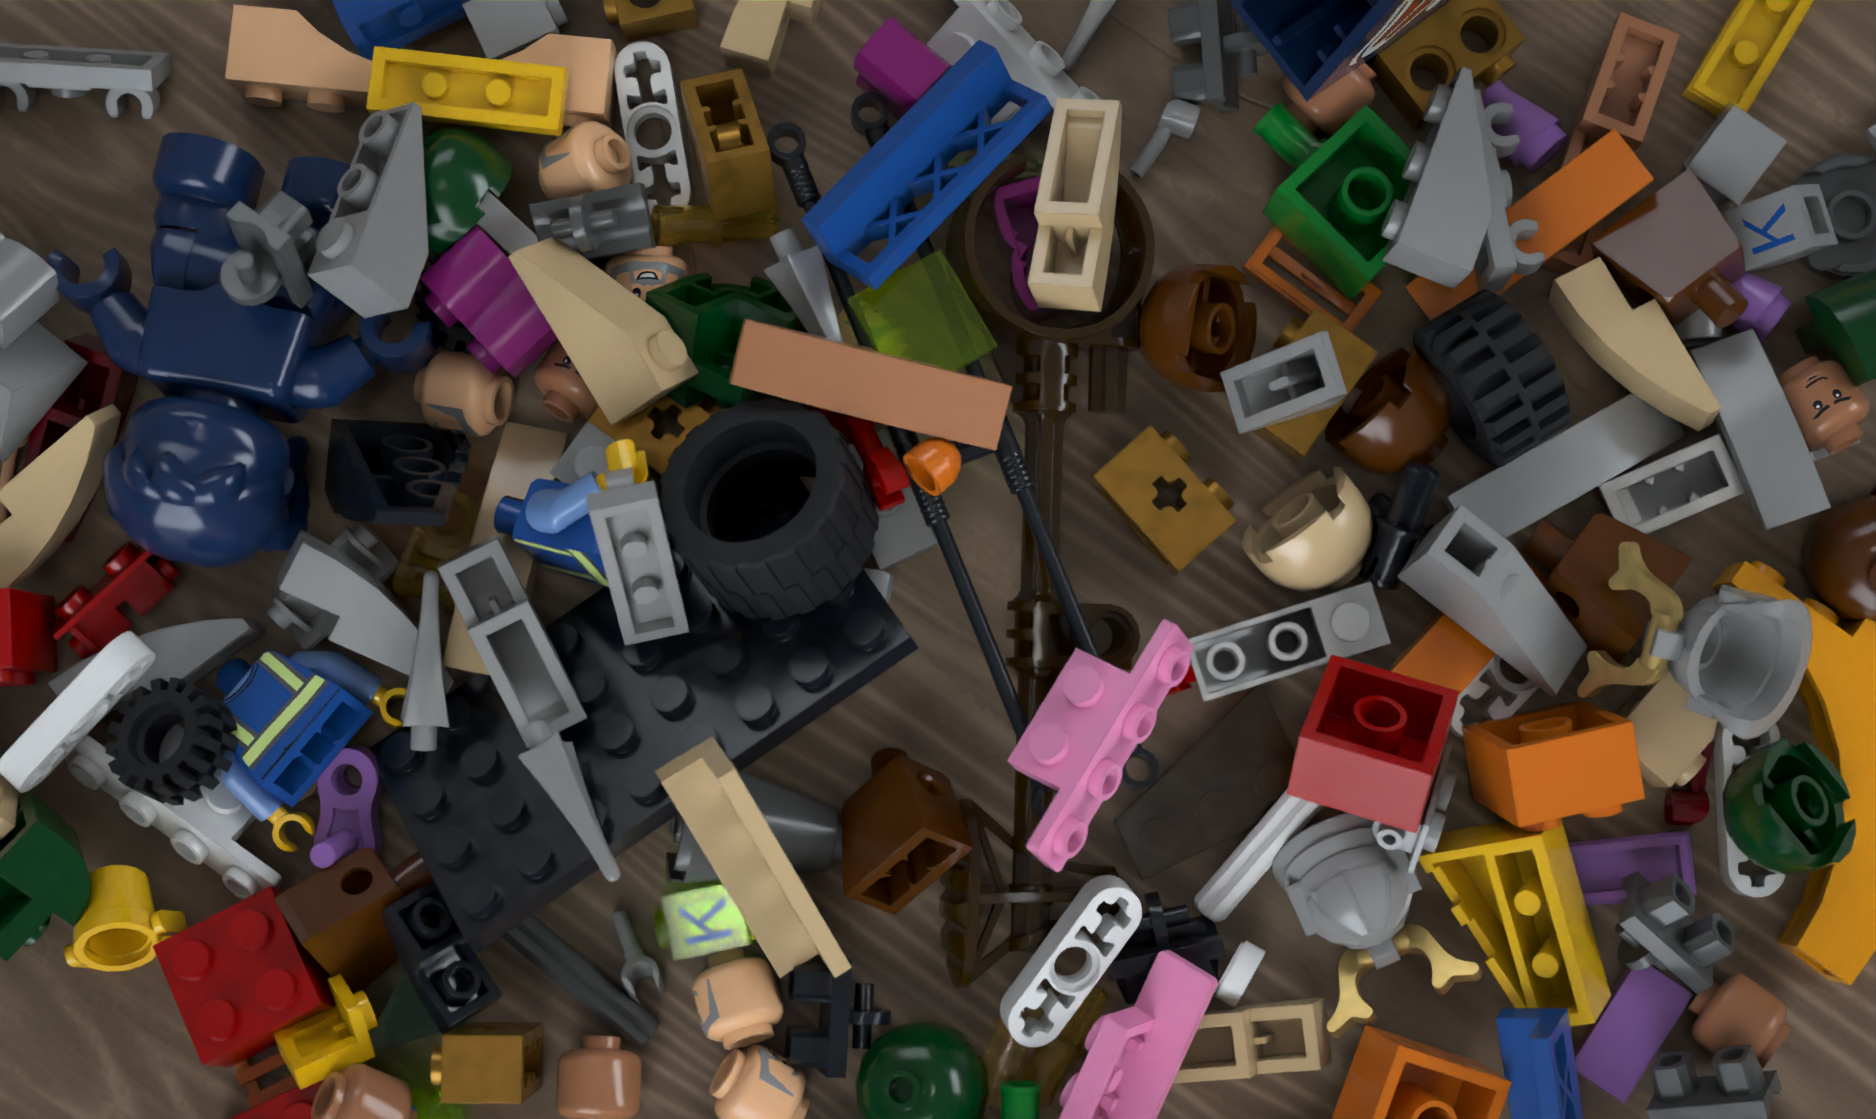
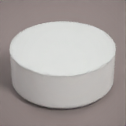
[1214,940,1266,1008]

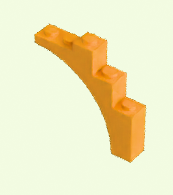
[1713,560,1876,985]

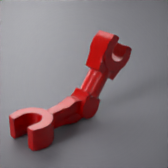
[807,405,910,511]

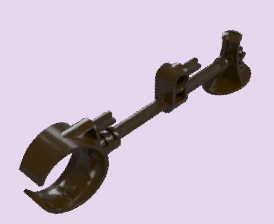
[939,152,1155,988]

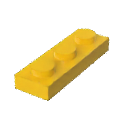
[366,46,570,136]

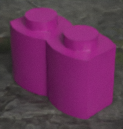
[854,16,952,121]
[993,176,1072,323]
[420,225,558,378]

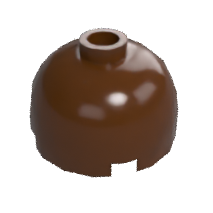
[1139,264,1257,392]
[1325,346,1453,474]
[1804,495,1876,622]

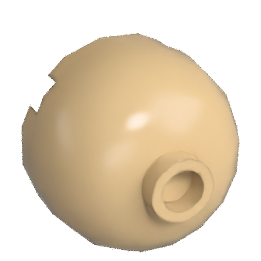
[1241,467,1373,592]

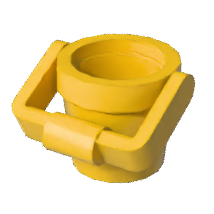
[64,865,188,972]

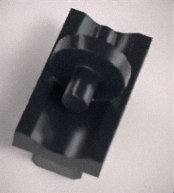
[1099,891,1226,1005]
[784,958,891,1078]

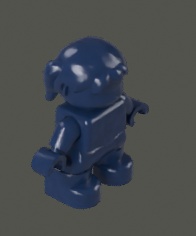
[47,132,438,568]

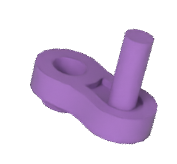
[310,744,384,868]

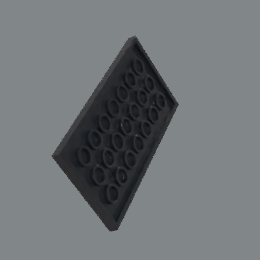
[369,477,918,952]

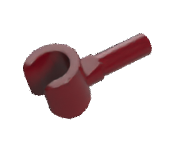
[1664,741,1716,826]

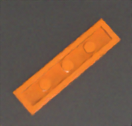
[1405,128,1654,321]

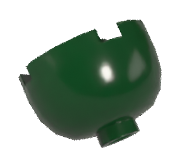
[423,127,513,254]
[1722,739,1856,875]
[855,1021,989,1119]

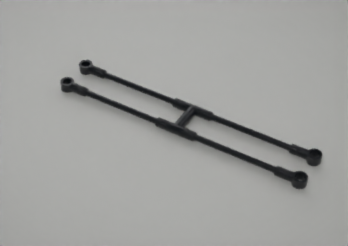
[767,92,1159,821]

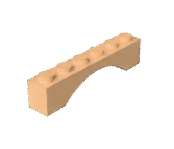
[225,5,618,132]

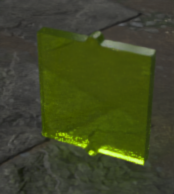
[847,249,997,372]

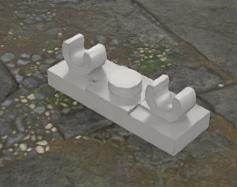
[0,43,172,119]
[1474,89,1545,293]
[586,467,689,645]

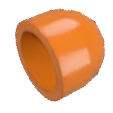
[903,437,961,496]

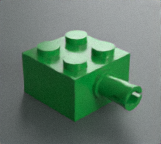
[1252,101,1411,300]

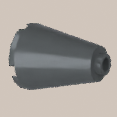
[666,771,842,883]

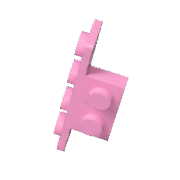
[1007,619,1193,872]
[1059,950,1218,1119]

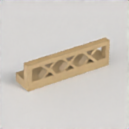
[654,736,852,978]

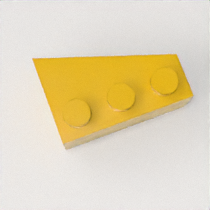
[1418,818,1611,1027]

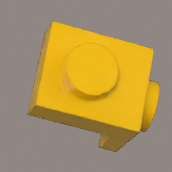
[274,974,378,1090]

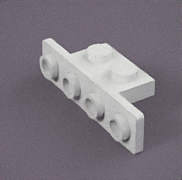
[927,0,1100,125]
[65,724,282,900]

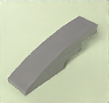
[1443,393,1686,538]
[1598,433,1861,534]

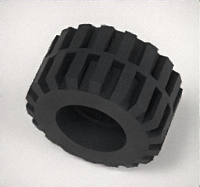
[1413,289,1571,468]

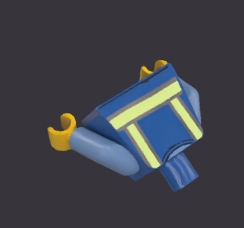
[494,439,670,588]
[216,650,407,852]

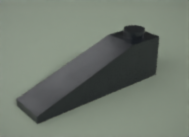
[324,418,471,526]

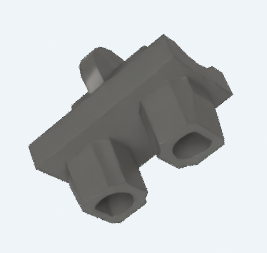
[1168,0,1269,113]
[529,183,656,261]
[220,189,317,309]
[1615,871,1735,994]
[1646,1044,1782,1119]

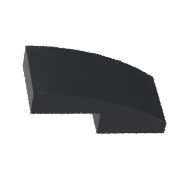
[381,880,503,1035]

